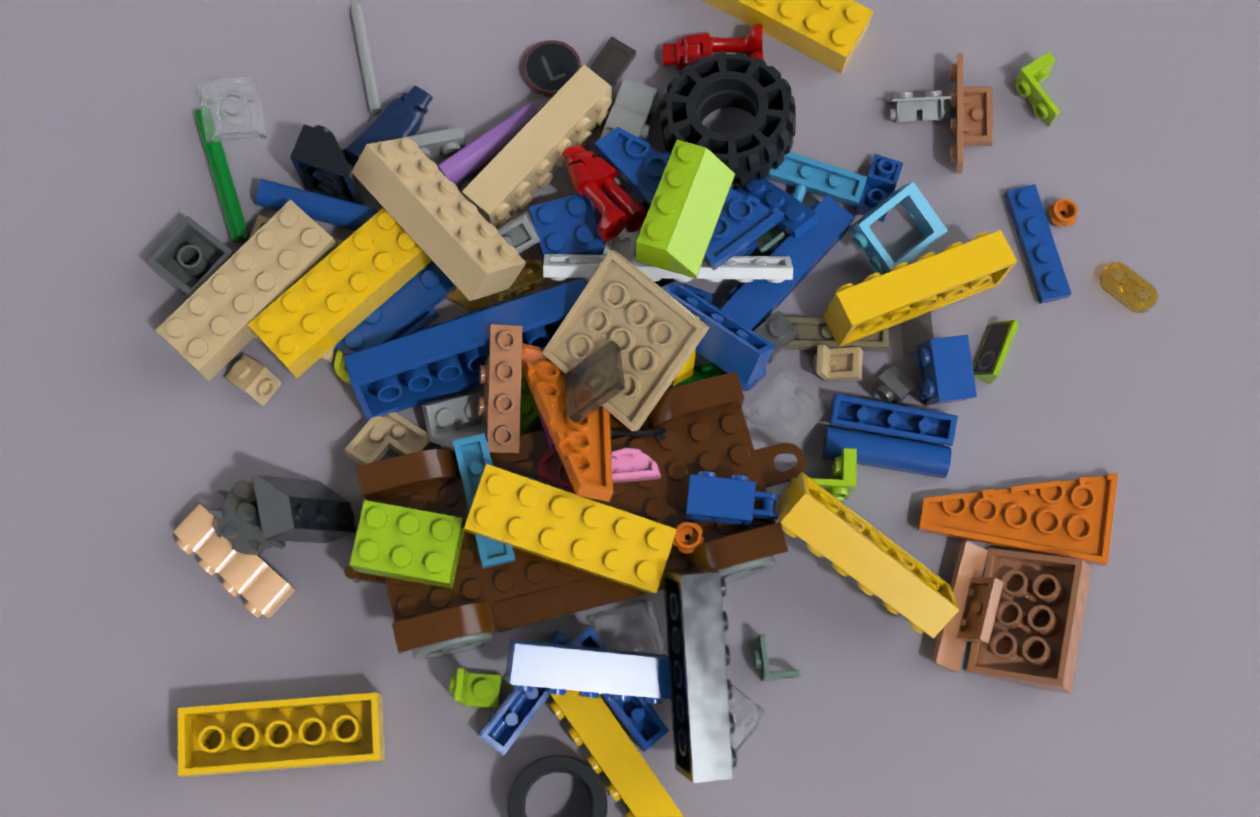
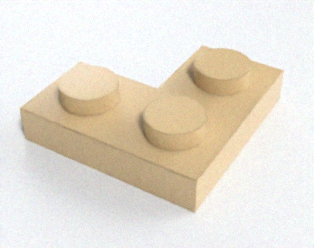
[344,412,433,465]

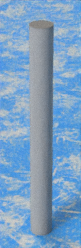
[350,4,382,114]

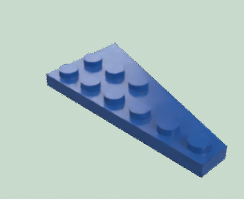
[595,127,785,271]
[335,261,457,356]

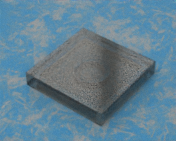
[564,340,625,423]

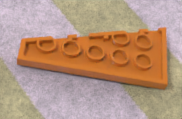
[521,343,613,502]
[917,473,1118,566]

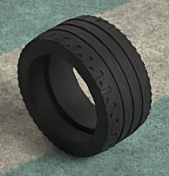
[507,755,608,817]

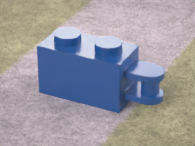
[685,471,780,527]

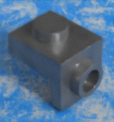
[753,310,800,364]
[873,366,916,405]

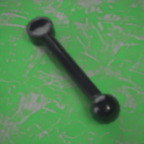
[610,427,667,441]

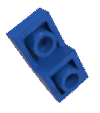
[855,154,903,222]

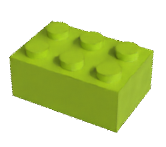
[350,500,465,589]

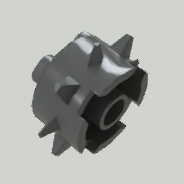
[208,480,286,555]

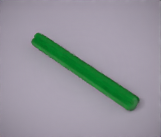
[194,106,249,243]

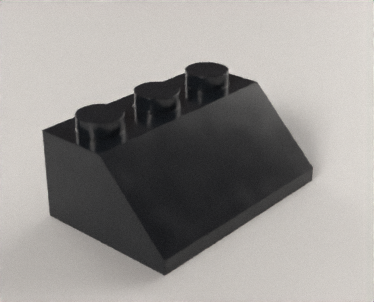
[290,124,365,206]
[252,475,356,543]

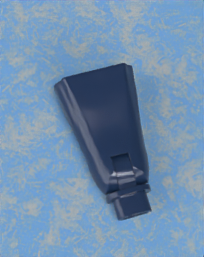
[341,85,433,167]

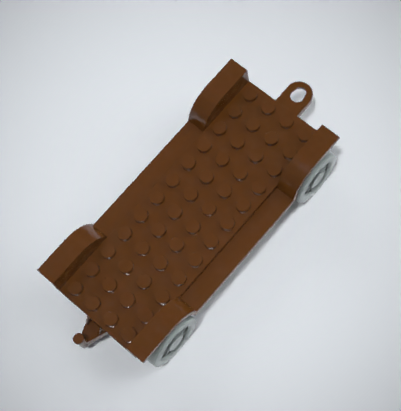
[344,371,806,660]

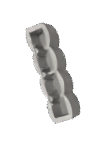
[594,78,661,199]

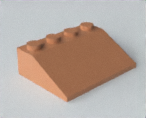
[967,548,1091,694]

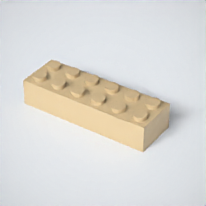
[462,65,612,228]
[352,137,526,301]
[155,200,338,381]

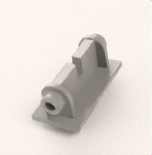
[886,91,951,123]

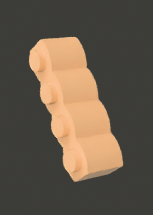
[173,504,296,619]

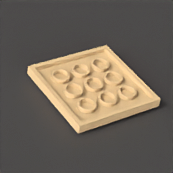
[542,250,710,431]

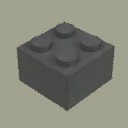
[146,216,235,299]

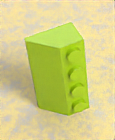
[636,140,735,279]

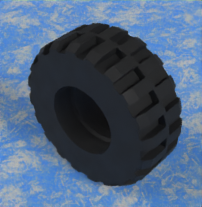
[660,52,796,186]

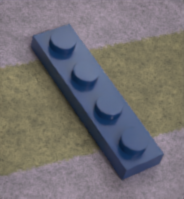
[1004,184,1072,304]

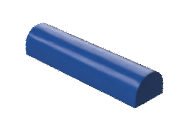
[256,179,378,231]
[828,394,958,446]
[822,426,952,479]
[565,626,670,752]
[477,630,570,755]

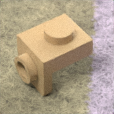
[813,344,863,382]
[225,354,281,406]

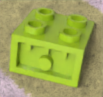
[787,448,857,503]

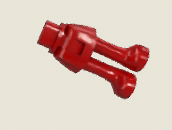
[663,24,764,70]
[562,144,648,242]

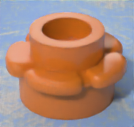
[1048,198,1078,227]
[673,521,704,554]

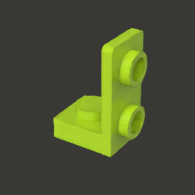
[1014,52,1060,126]
[450,668,502,709]

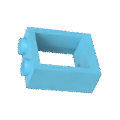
[848,182,948,275]

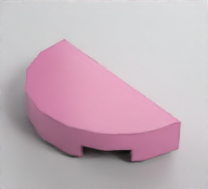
[611,448,661,483]

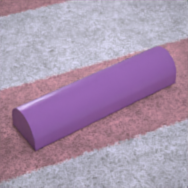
[438,103,539,185]

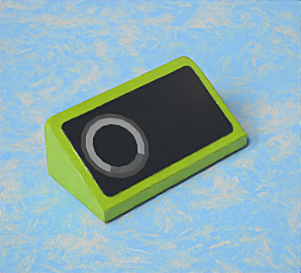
[973,320,1019,384]

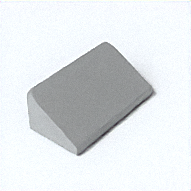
[496,211,541,253]

